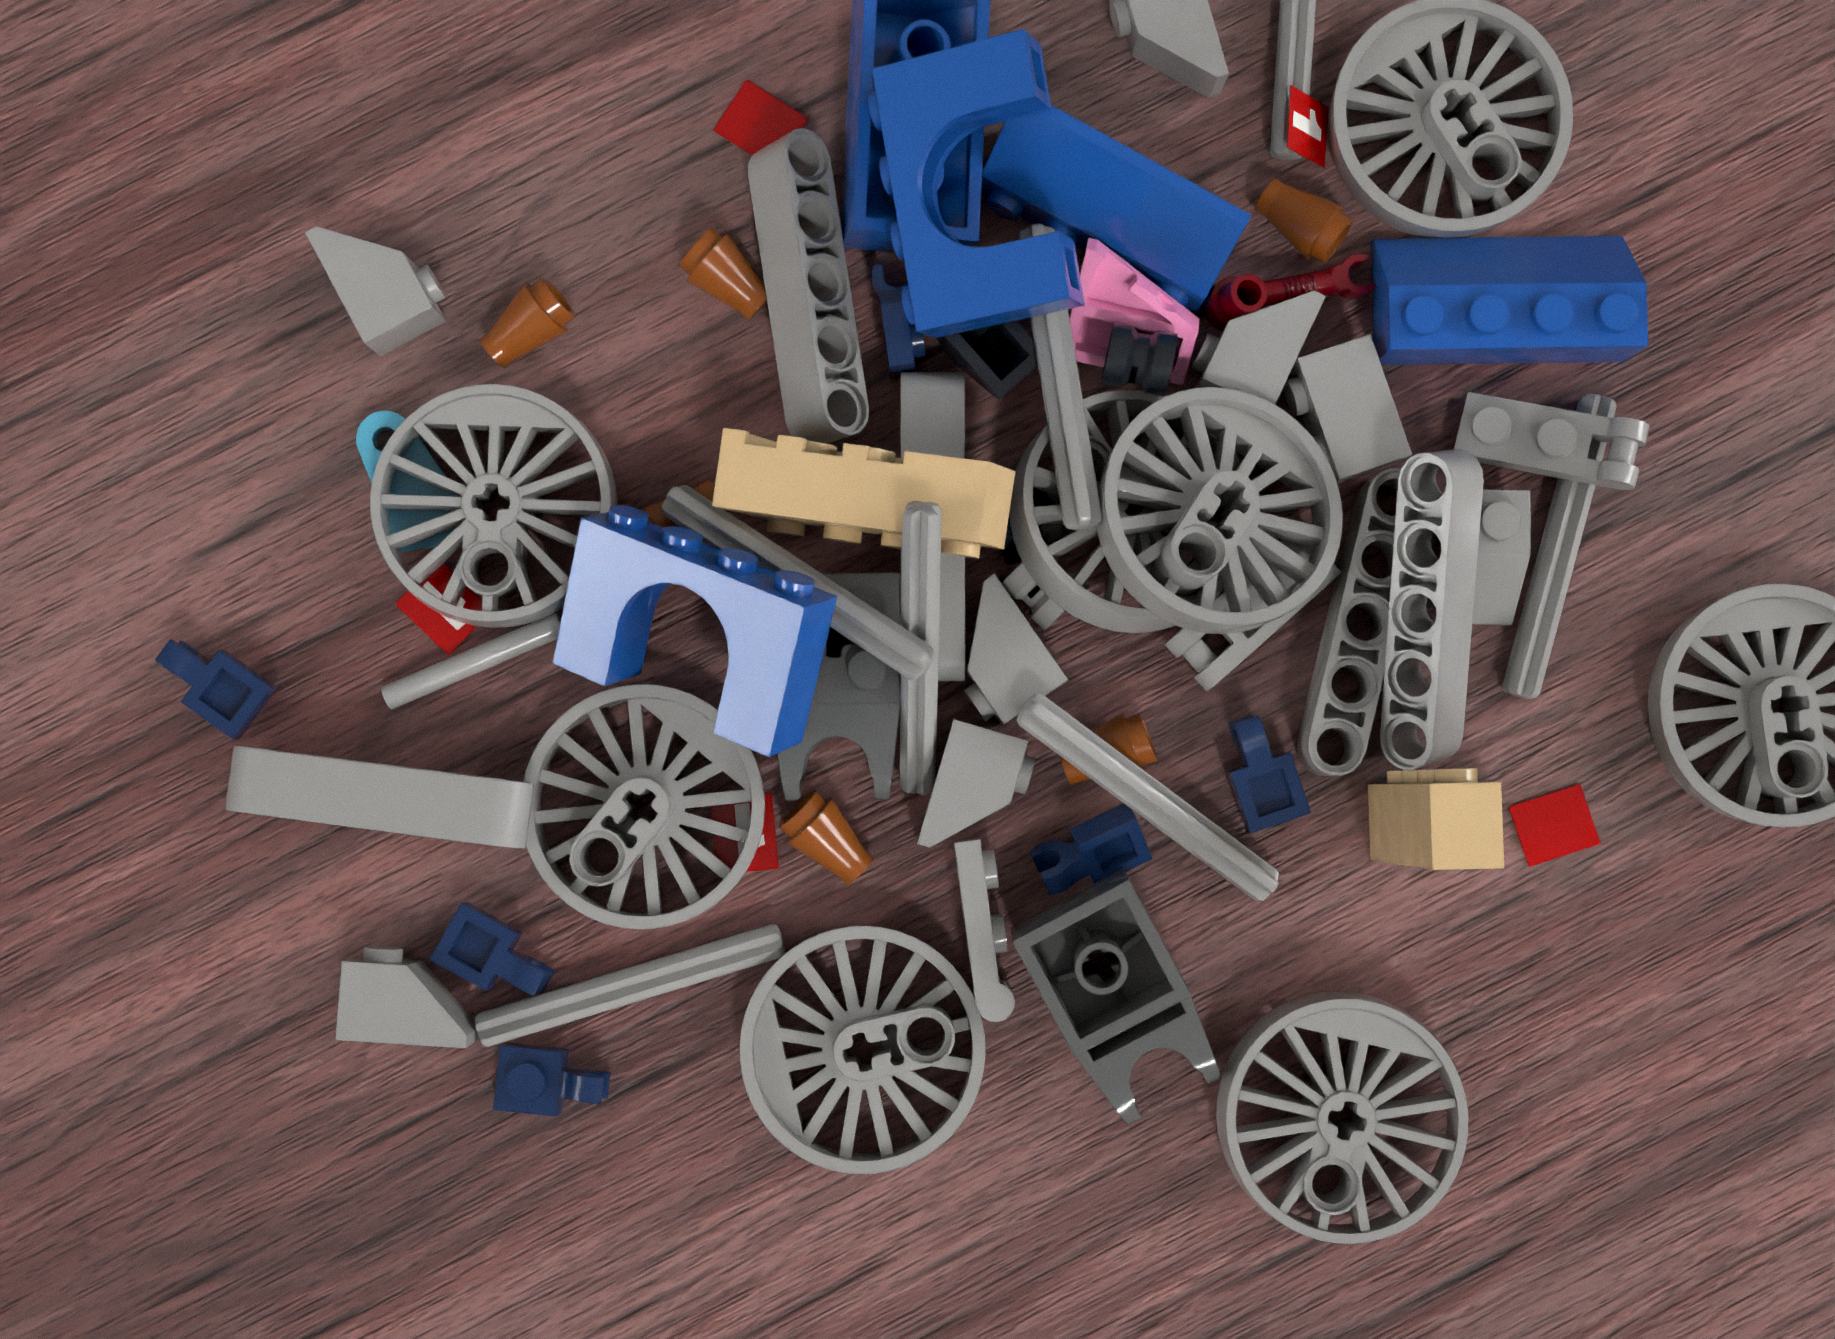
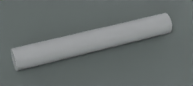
[381,612,561,710]

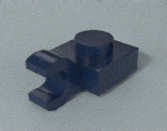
[872,264,926,379]
[155,639,277,739]
[1226,715,1311,833]
[1029,804,1152,895]
[430,902,555,996]
[493,1042,611,1116]

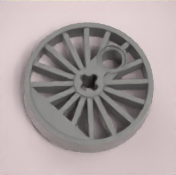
[1328,0,1573,238]
[370,384,618,628]
[1096,387,1343,634]
[1009,390,1240,633]
[1648,584,1835,827]
[523,684,765,929]
[740,925,986,1174]
[1216,991,1468,1244]

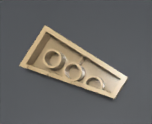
[712,428,1015,558]
[1368,768,1504,870]

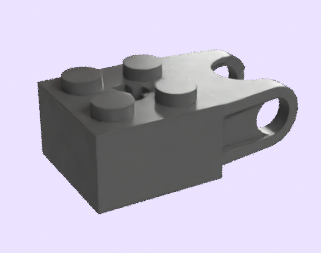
[778,573,901,801]
[1011,868,1221,1125]

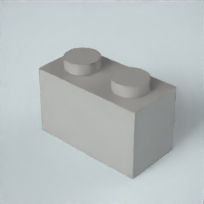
[1283,334,1412,485]

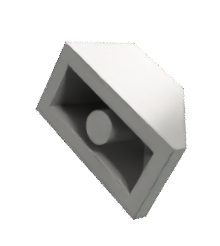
[1109,0,1229,98]
[305,226,447,357]
[1191,291,1326,405]
[1472,490,1531,626]
[964,574,1068,726]
[917,719,1035,848]
[336,946,480,1048]

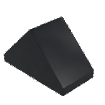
[936,321,1038,400]

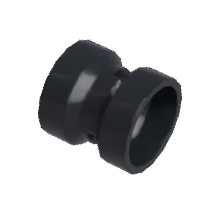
[1101,321,1178,397]

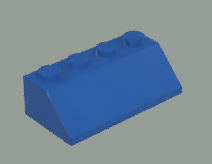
[840,0,990,253]
[981,105,1252,313]
[1370,236,1648,365]

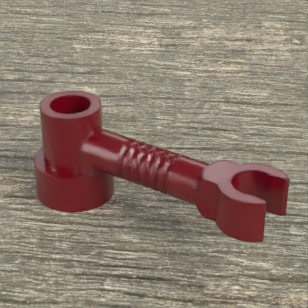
[1203,254,1376,331]

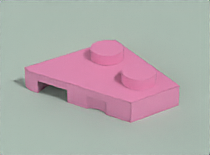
[1069,238,1200,385]

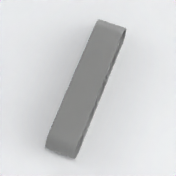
[748,128,869,444]
[901,372,965,681]
[1380,449,1484,770]
[1296,468,1401,776]
[225,746,534,848]

